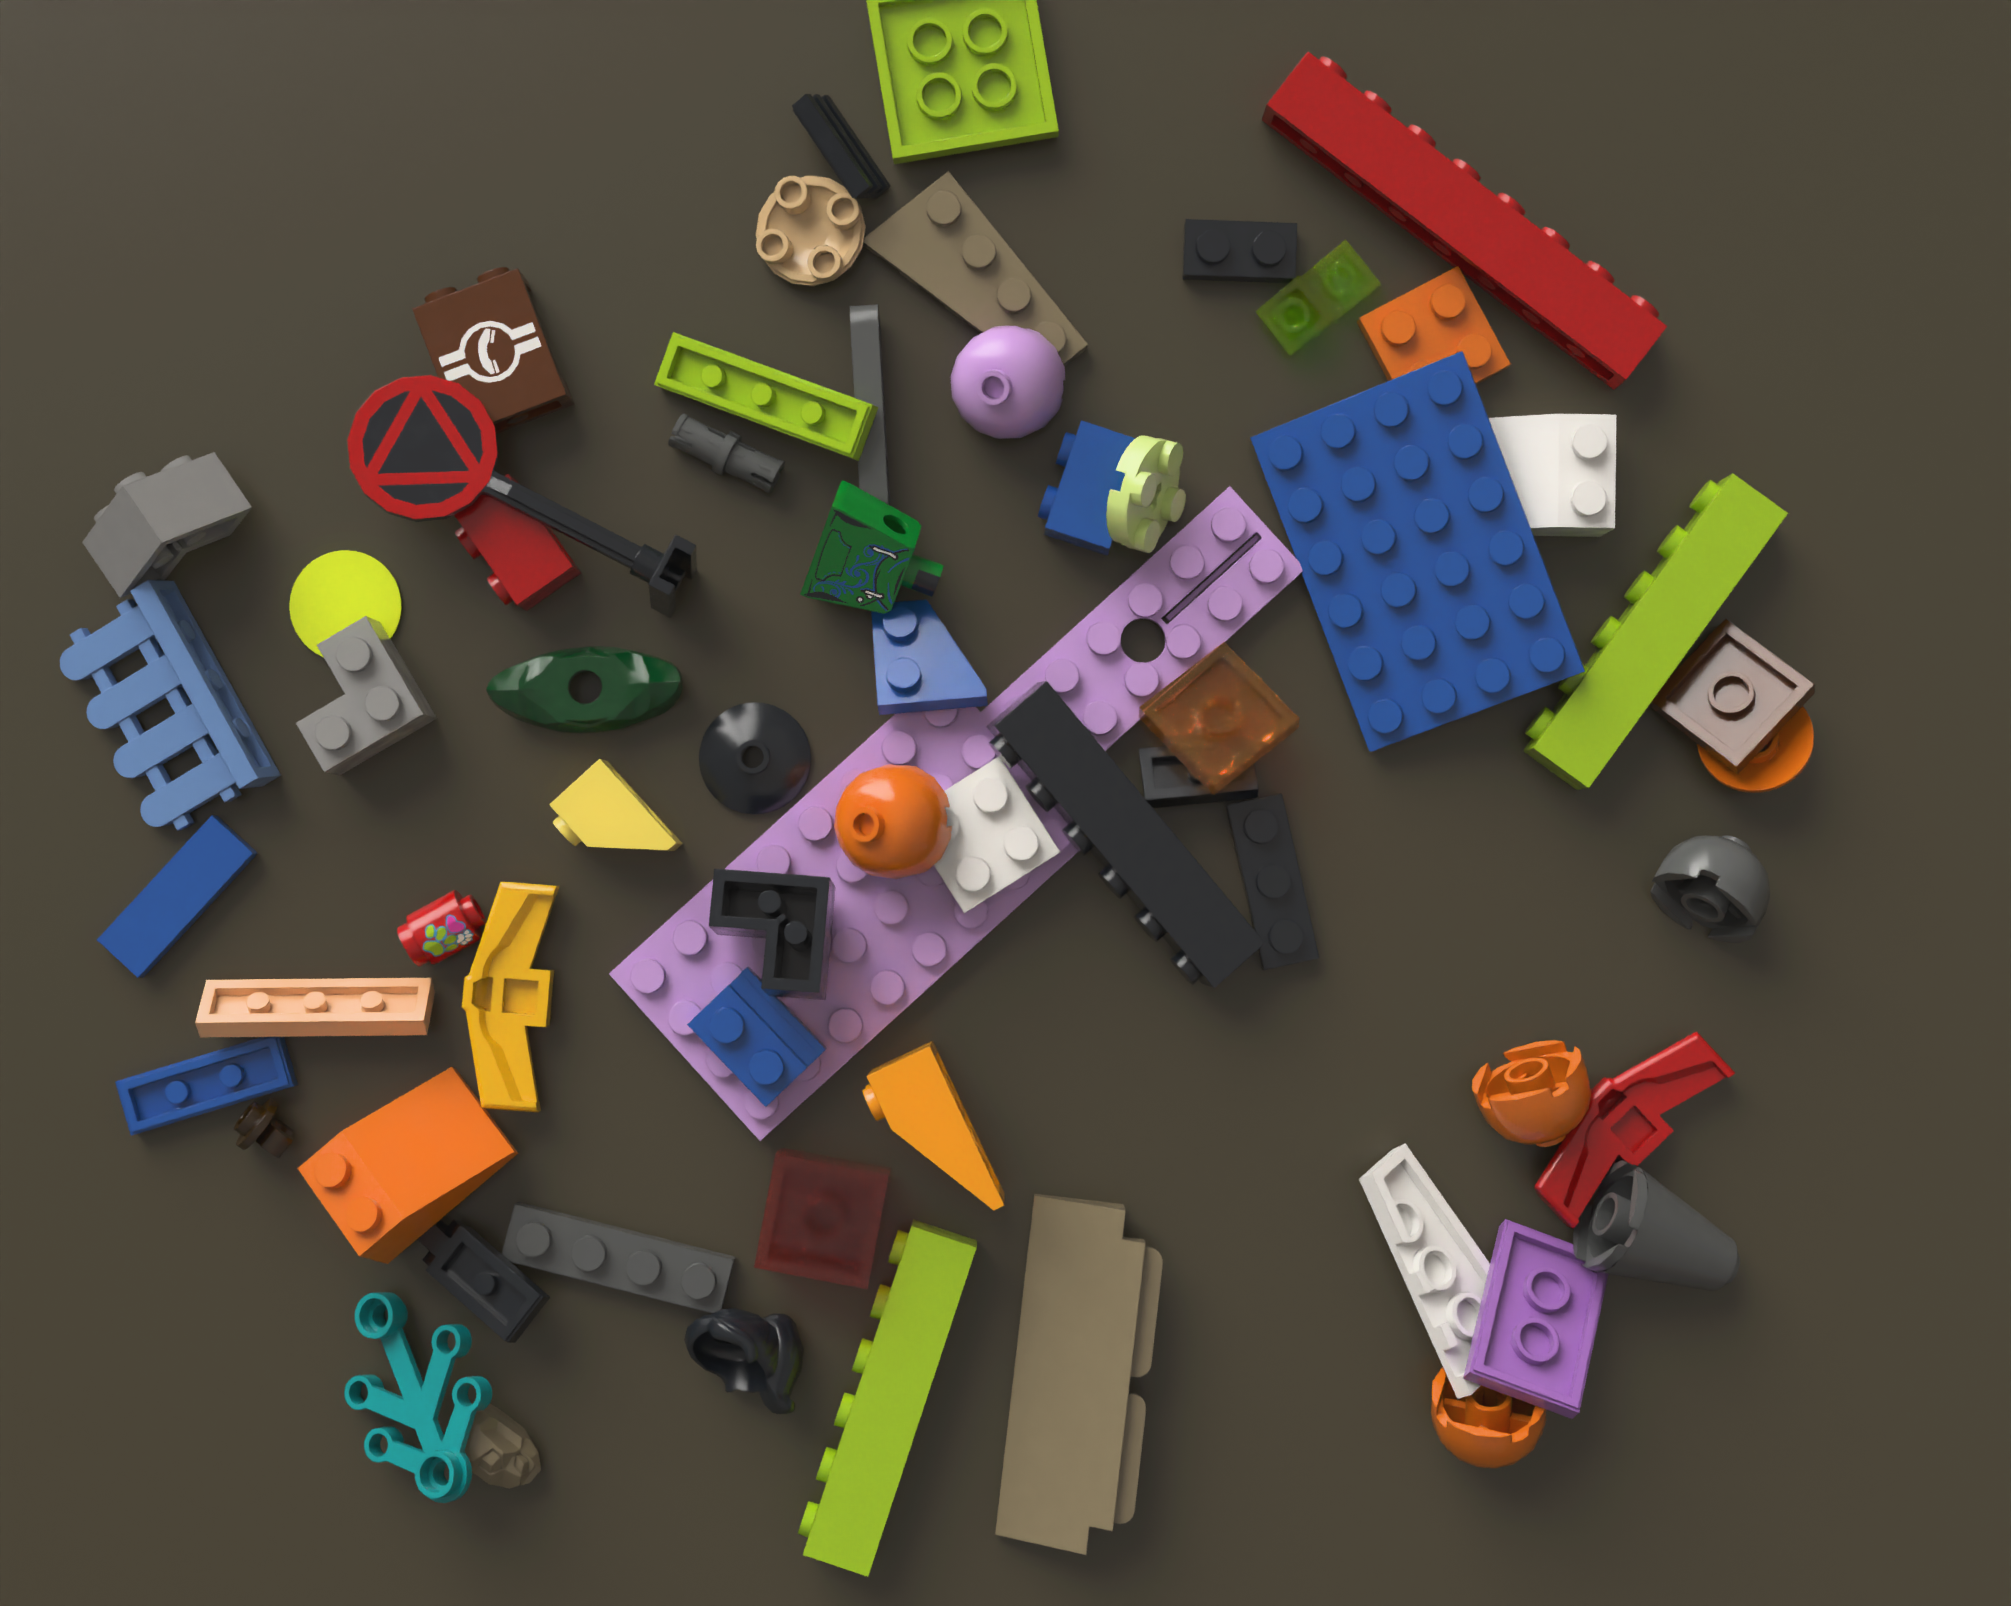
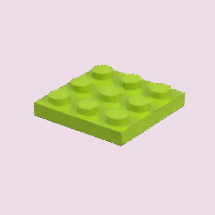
[866,0,1059,164]

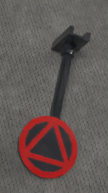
[347,375,697,618]

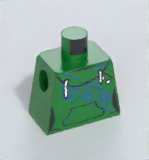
[800,480,944,614]

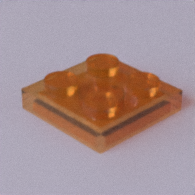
[1139,642,1300,795]

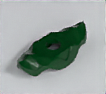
[486,646,683,733]

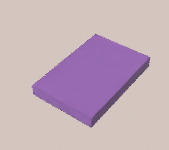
[1463,1219,1608,1419]

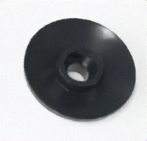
[699,702,811,814]

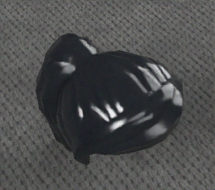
[684,1308,804,1414]

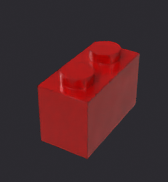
[454,474,581,611]

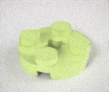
[1106,435,1186,553]

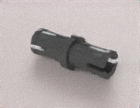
[668,413,785,494]

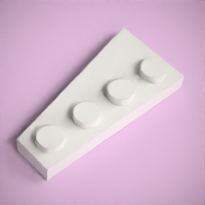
[1359,1143,1490,1399]

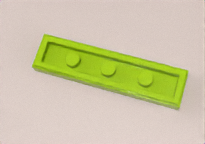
[654,332,878,461]

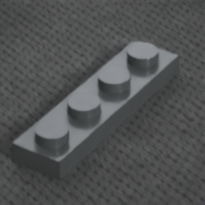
[502,1202,736,1313]

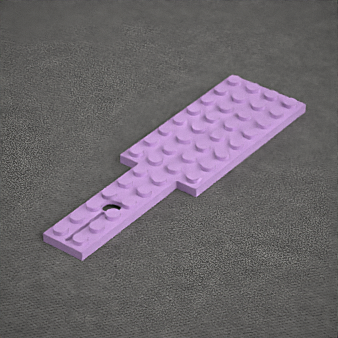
[609,486,1303,1141]

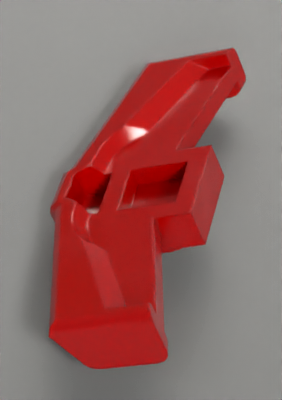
[1534,1031,1735,1229]

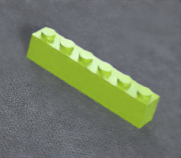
[1523,473,1788,790]
[798,1219,977,1577]

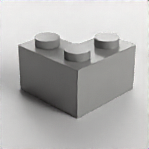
[82,452,252,598]
[296,616,437,775]

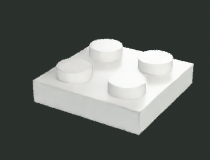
[934,757,1060,913]

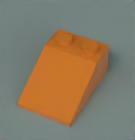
[297,1067,518,1264]

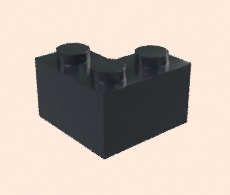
[709,869,836,1000]

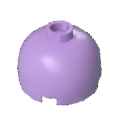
[950,326,1065,439]

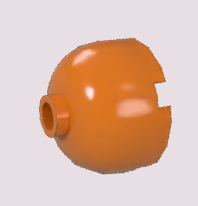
[834,764,952,879]
[1472,1040,1591,1147]
[1431,1367,1546,1468]

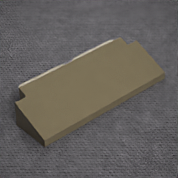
[995,1194,1163,1555]

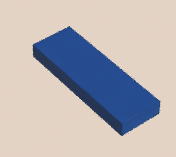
[97,815,258,978]
[115,1037,298,1136]

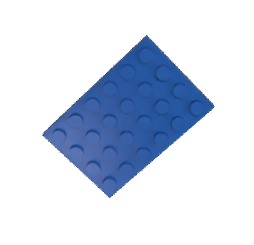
[1250,351,1585,752]

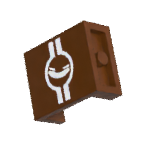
[412,267,575,434]

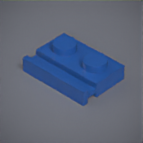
[687,967,827,1107]

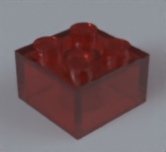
[754,1147,892,1289]

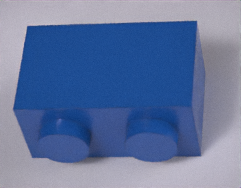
[1038,420,1136,556]

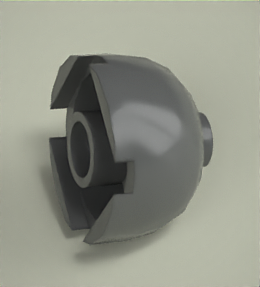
[1650,835,1770,943]

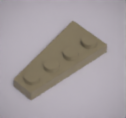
[863,171,1088,367]

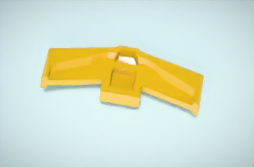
[462,882,560,1113]

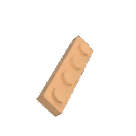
[195,978,435,1038]

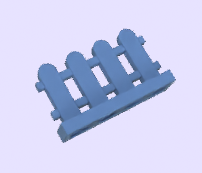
[60,580,281,831]

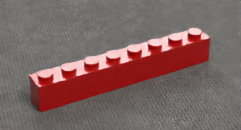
[1262,52,1667,390]

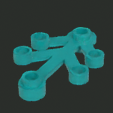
[344,1292,493,1503]

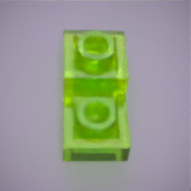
[1255,239,1382,355]

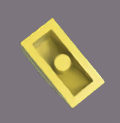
[549,759,683,851]

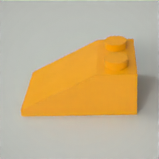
[862,1041,1005,1210]

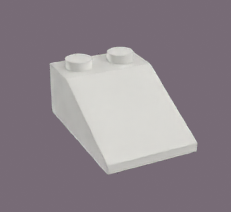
[1489,414,1617,537]

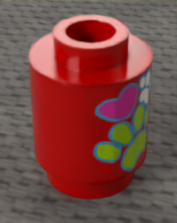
[397,890,487,967]

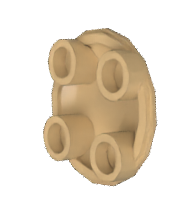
[756,176,866,286]

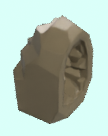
[465,1404,541,1489]

